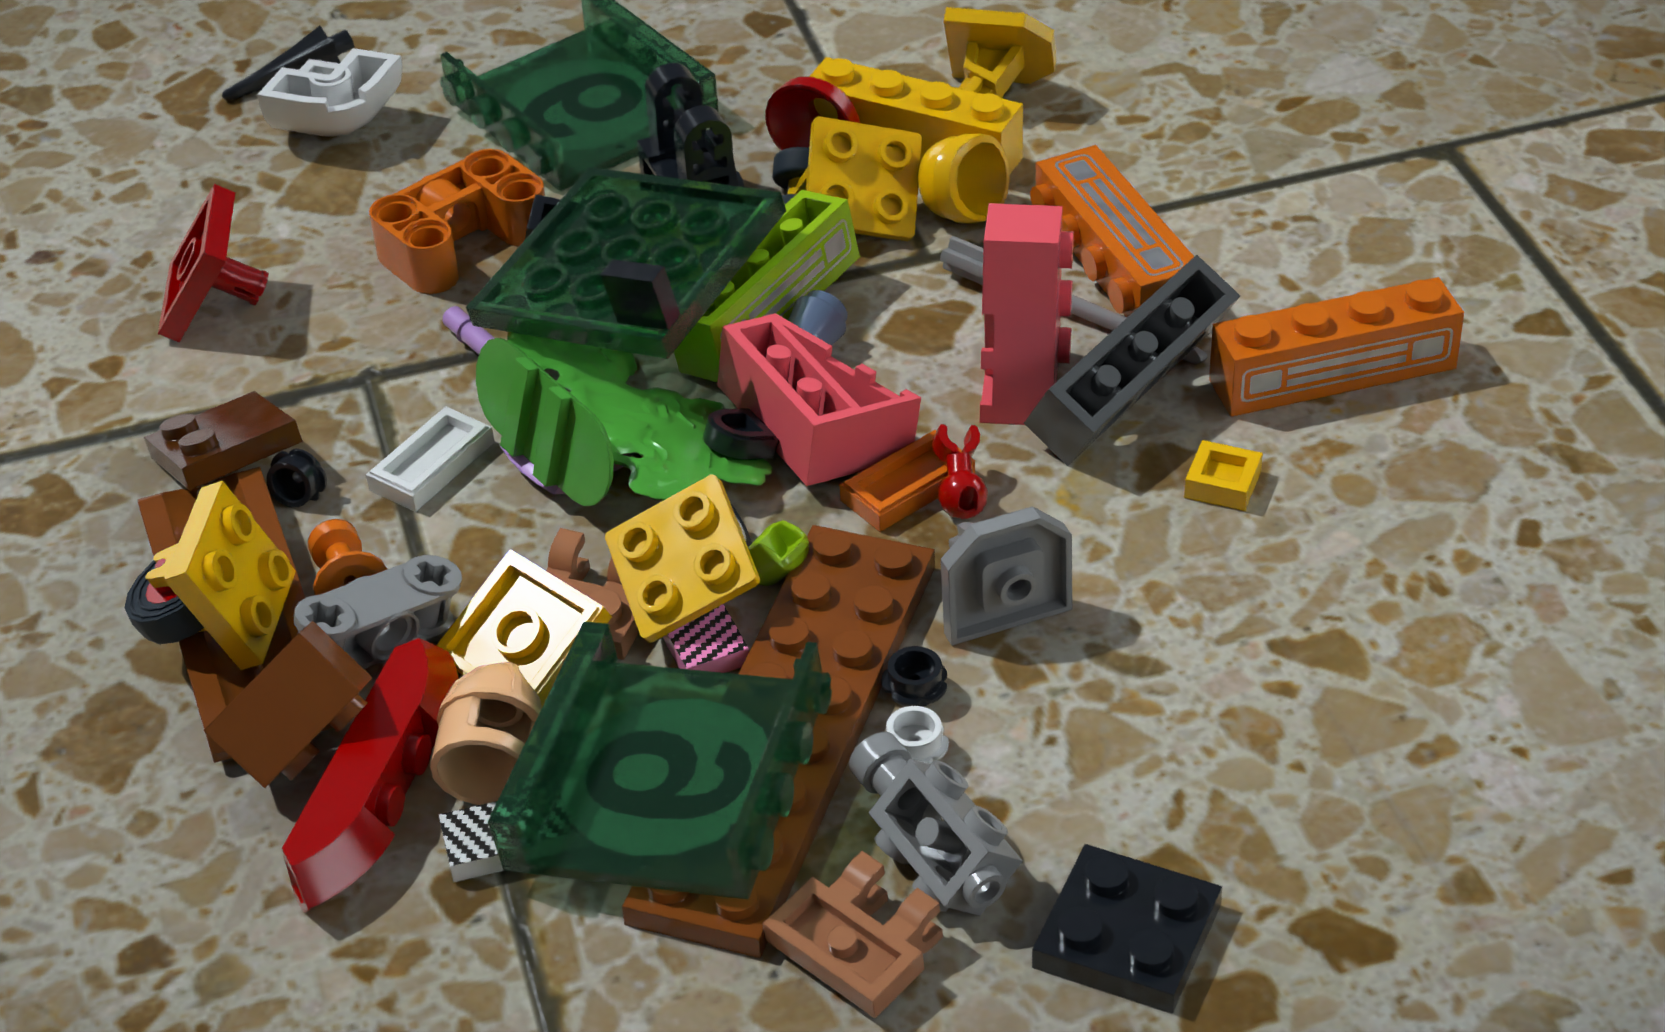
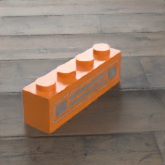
[1030,145,1194,317]
[1209,277,1464,417]

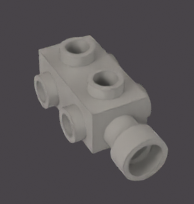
[849,732,1023,916]

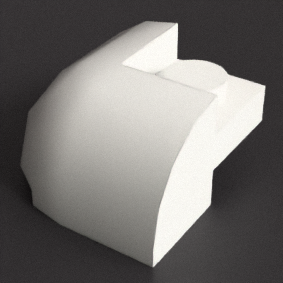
[257,48,402,136]

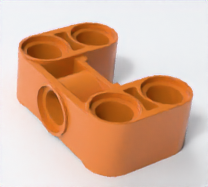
[369,149,545,294]

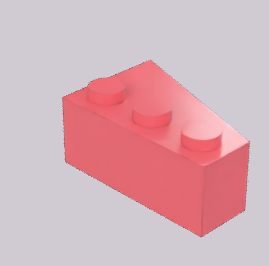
[979,203,1074,425]
[717,313,921,486]

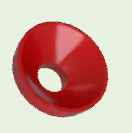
[765,77,860,151]

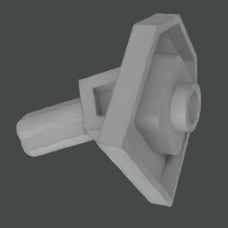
[941,506,1073,646]

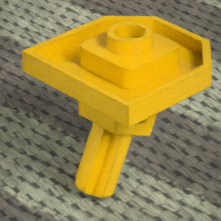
[944,7,1057,98]

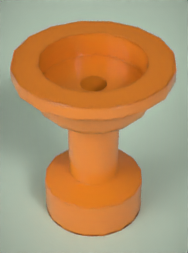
[308,519,387,595]

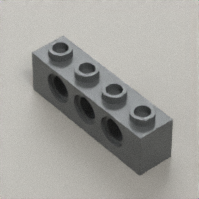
[1024,255,1240,466]

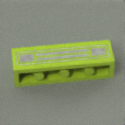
[668,190,860,382]

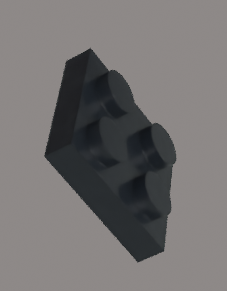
[1032,844,1223,1014]

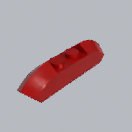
[282,638,459,913]

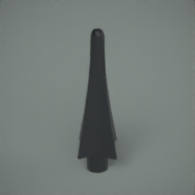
[222,25,355,101]

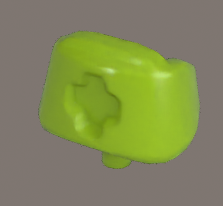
[748,520,809,586]

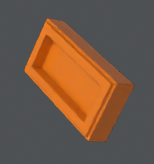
[839,430,975,532]

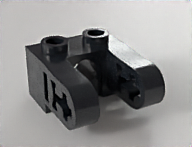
[637,63,747,236]

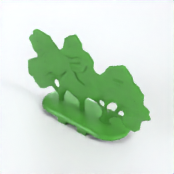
[476,327,773,506]

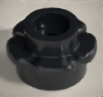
[266,448,327,508]
[881,646,948,707]

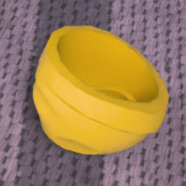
[918,133,1010,223]

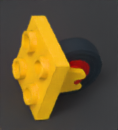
[124,481,296,670]

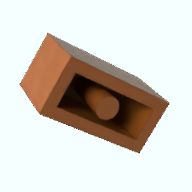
[203,621,373,788]

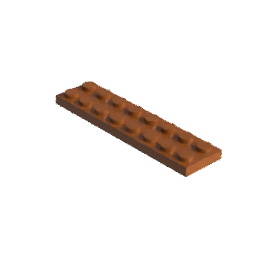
[622,525,935,958]

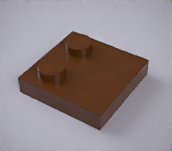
[144,391,303,490]

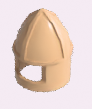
[430,662,548,805]

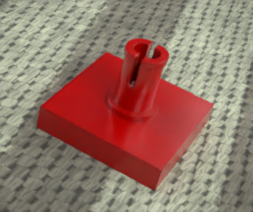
[158,184,269,343]

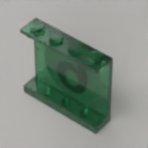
[440,0,719,192]
[488,622,832,900]

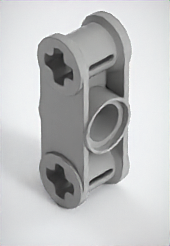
[294,555,462,669]

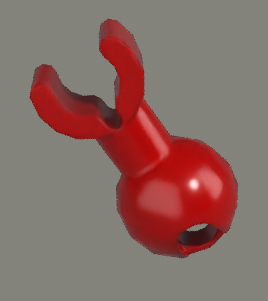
[932,424,988,519]

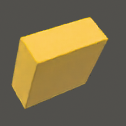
[1184,440,1263,511]

